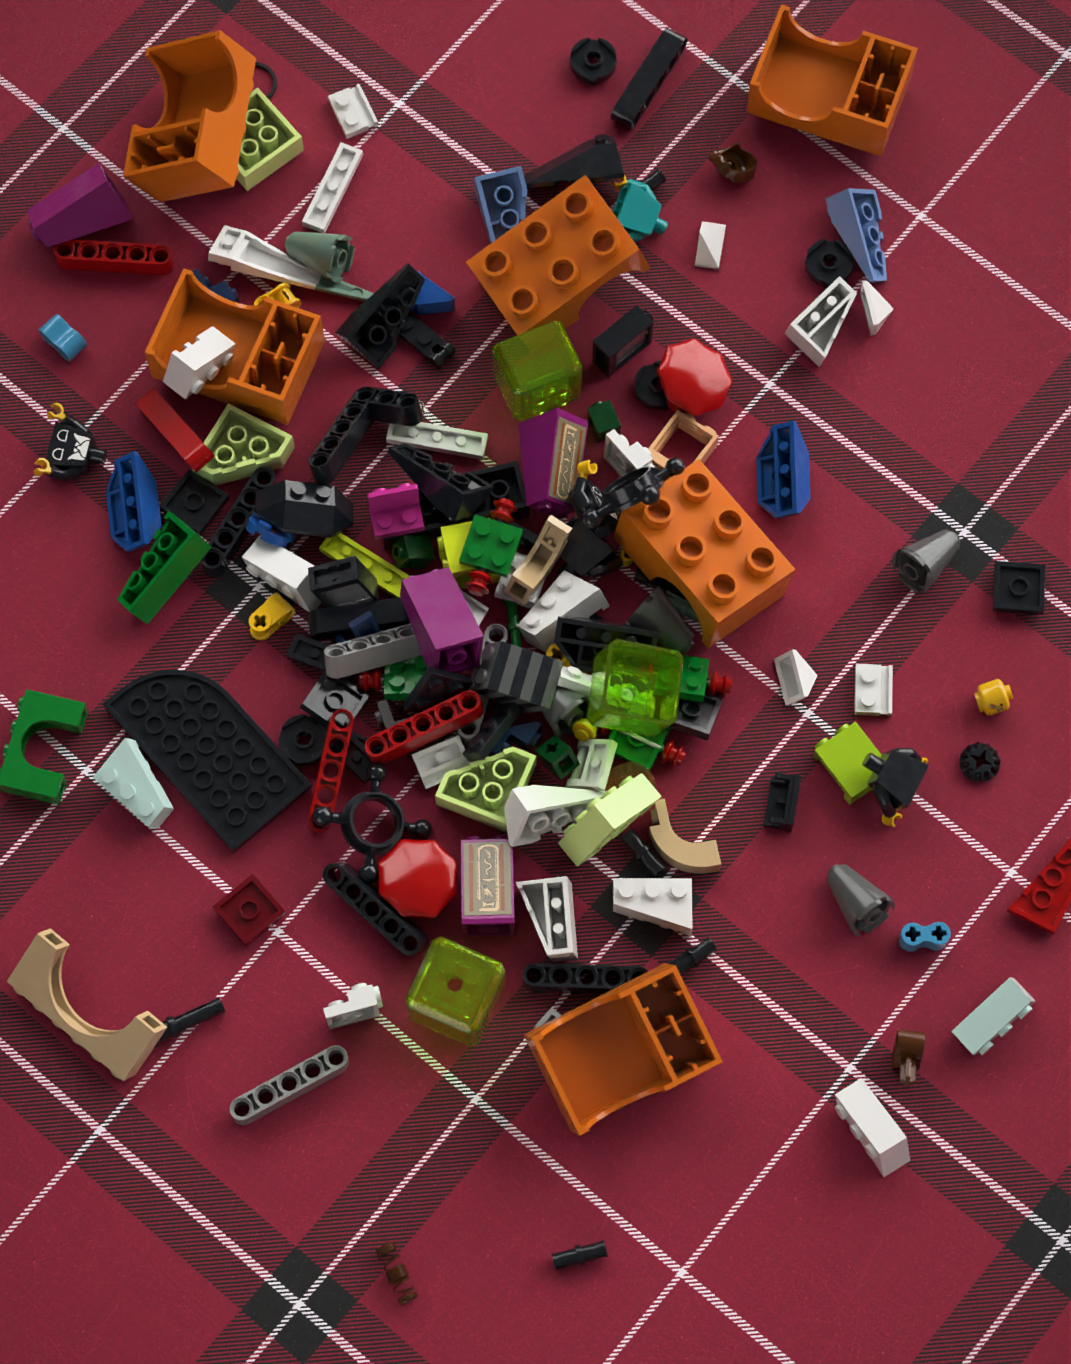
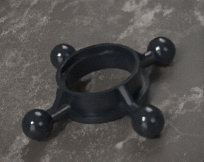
[582,457,685,529]
[312,763,432,884]

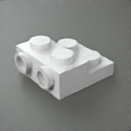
[603,429,655,477]
[323,983,383,1030]

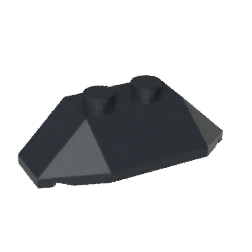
[255,480,354,538]
[554,616,659,677]

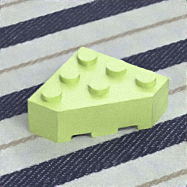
[237,88,304,191]
[192,403,295,486]
[435,746,536,833]
[558,773,662,867]

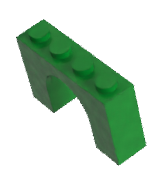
[0,689,89,805]

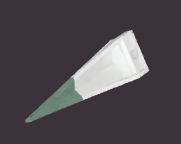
[208,225,374,301]

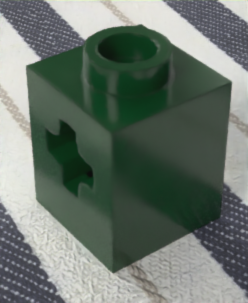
[587,400,621,443]
[392,535,435,569]
[535,735,580,780]

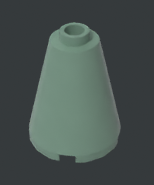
[285,231,355,283]

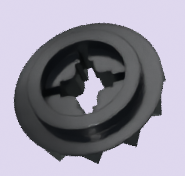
[959,741,1001,782]

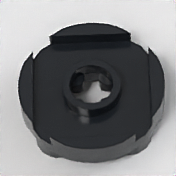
[570,38,617,86]
[805,239,854,288]
[634,361,670,411]
[278,714,330,767]

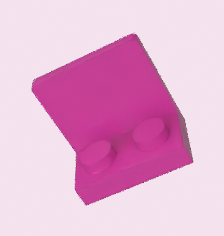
[367,483,425,540]

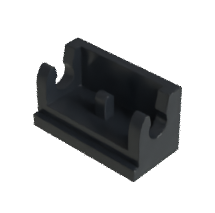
[764,773,801,832]

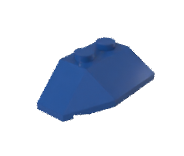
[756,420,811,519]
[106,451,162,552]

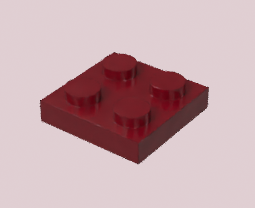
[212,874,286,947]

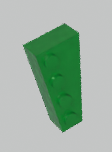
[117,510,212,624]

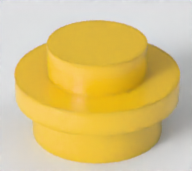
[572,718,597,742]

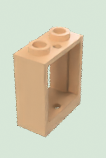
[648,410,718,480]

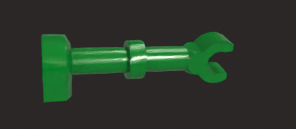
[502,598,525,649]

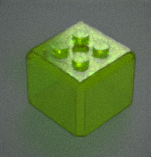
[492,321,582,421]
[587,639,684,737]
[405,937,506,1046]

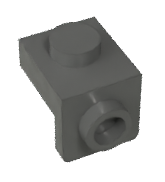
[374,700,408,737]

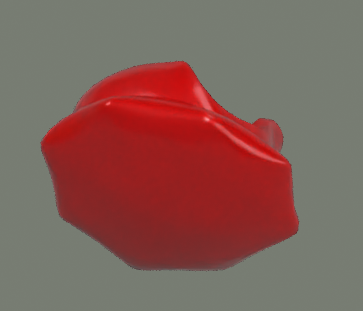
[656,338,732,417]
[378,839,457,920]

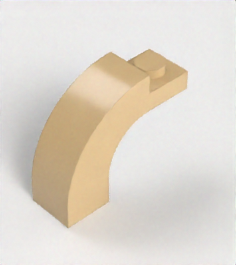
[504,515,572,605]
[649,798,721,874]

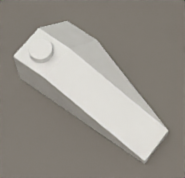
[504,785,607,847]

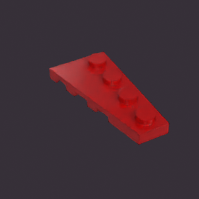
[1007,838,1071,935]

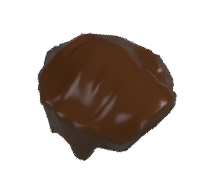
[708,142,758,183]

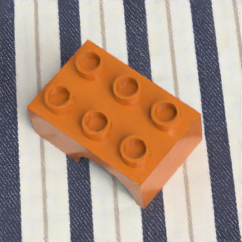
[746,4,918,157]
[123,30,256,202]
[466,175,651,353]
[145,268,325,425]
[613,459,795,648]
[524,963,723,1136]

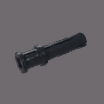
[154,997,226,1048]

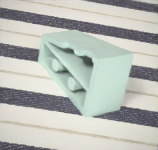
[93,738,174,828]
[952,977,1036,1055]

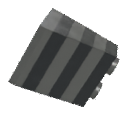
[473,641,564,714]

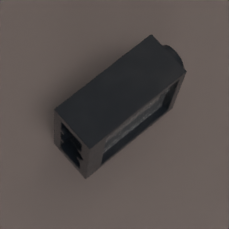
[592,305,654,378]
[308,556,379,608]

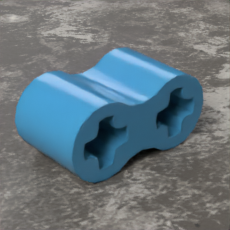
[38,314,88,362]
[898,922,951,952]

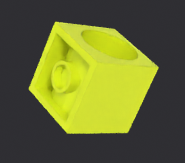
[437,518,501,590]

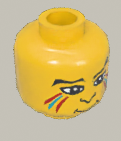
[974,679,1014,716]

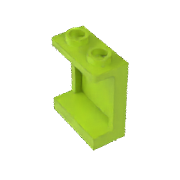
[813,721,881,805]

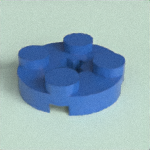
[246,511,296,547]

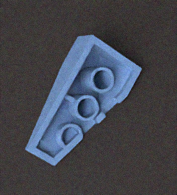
[473,166,527,244]
[825,188,887,282]

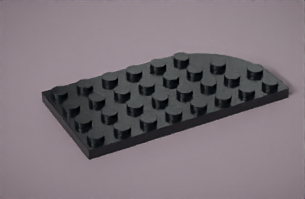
[103,670,312,853]

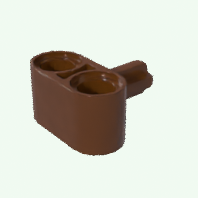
[892,1029,925,1086]

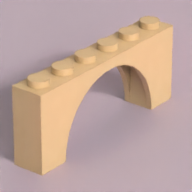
[7,928,167,1081]

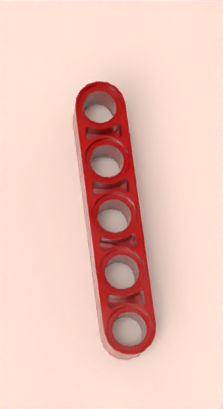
[53,239,174,275]
[135,387,215,473]
[365,690,484,765]
[307,709,354,833]

